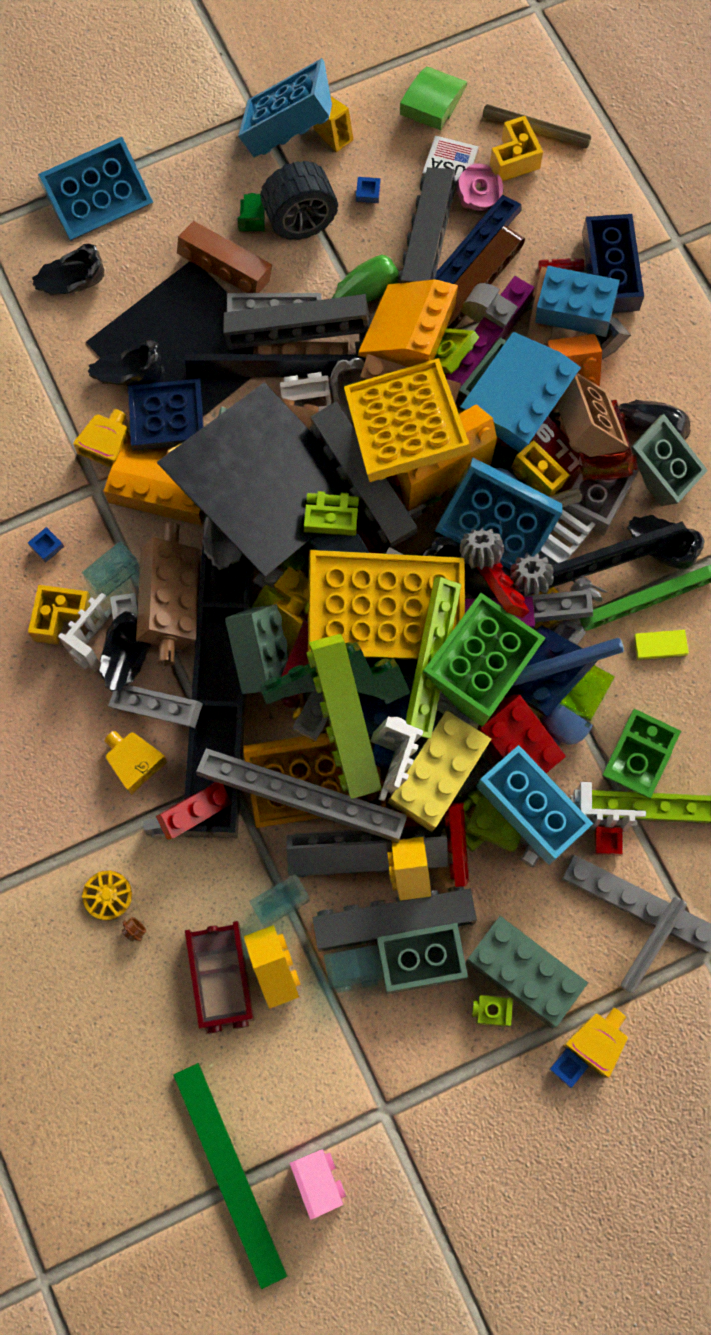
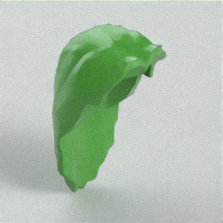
[332,255,399,303]

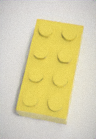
[387,710,491,832]

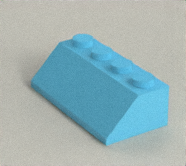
[476,745,593,865]

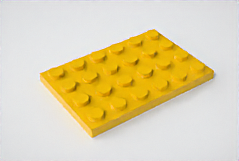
[344,358,471,482]
[308,550,465,660]

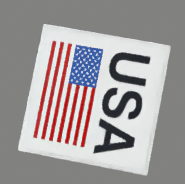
[422,136,479,185]

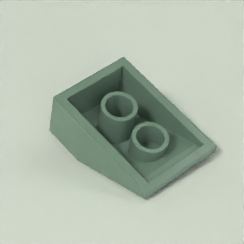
[631,414,708,506]

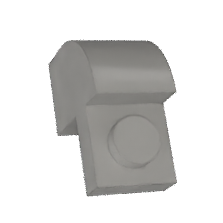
[460,283,518,329]

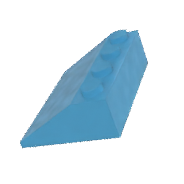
[238,58,332,158]
[38,137,153,240]
[459,332,581,453]
[435,457,562,569]

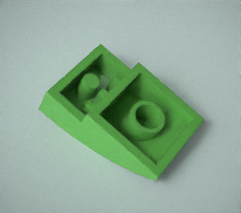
[400,66,467,130]
[602,708,681,799]

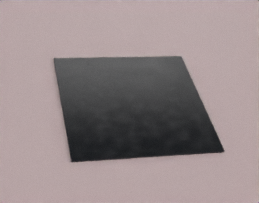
[86,261,253,417]
[157,382,352,578]

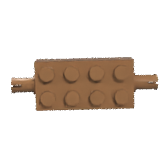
[136,522,199,666]

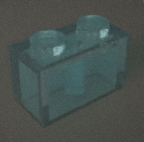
[82,541,140,597]
[249,874,310,928]
[324,945,383,993]

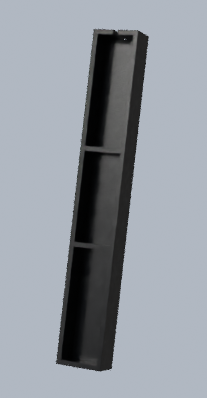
[183,514,254,839]

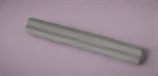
[621,896,687,993]

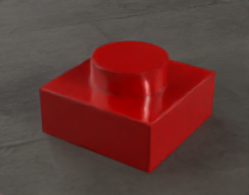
[595,827,623,856]

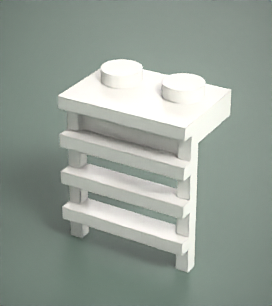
[279,372,332,411]
[538,509,596,565]
[58,592,112,672]
[370,716,423,801]
[570,782,646,831]

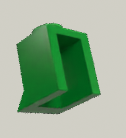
[237,193,265,232]

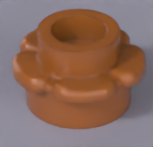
[122,917,147,942]

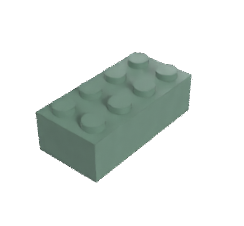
[466,916,588,1029]

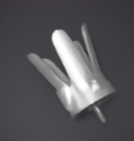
[570,577,608,602]

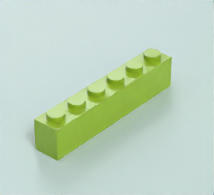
[306,634,382,799]

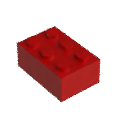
[477,695,566,773]

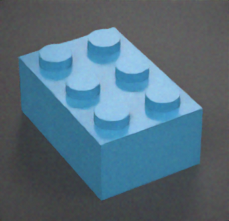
[535,266,620,337]

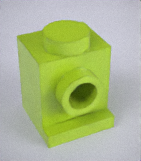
[472,995,513,1028]

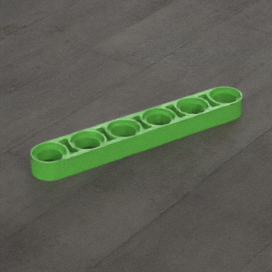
[579,565,711,631]

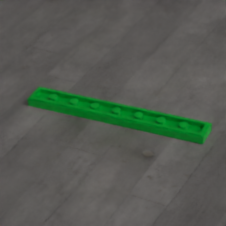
[173,1063,288,1290]

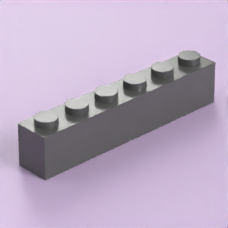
[398,167,456,283]
[224,294,369,350]
[309,401,417,548]
[287,825,448,877]
[312,887,477,952]

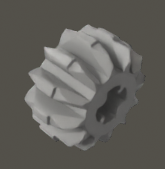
[460,528,504,570]
[510,553,553,597]

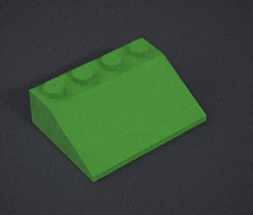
[423,593,545,727]

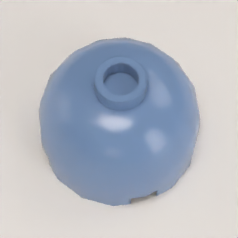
[540,704,594,746]

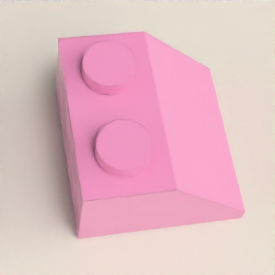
[290,1149,346,1220]

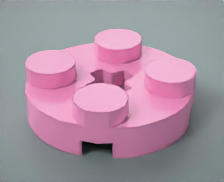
[456,164,503,211]

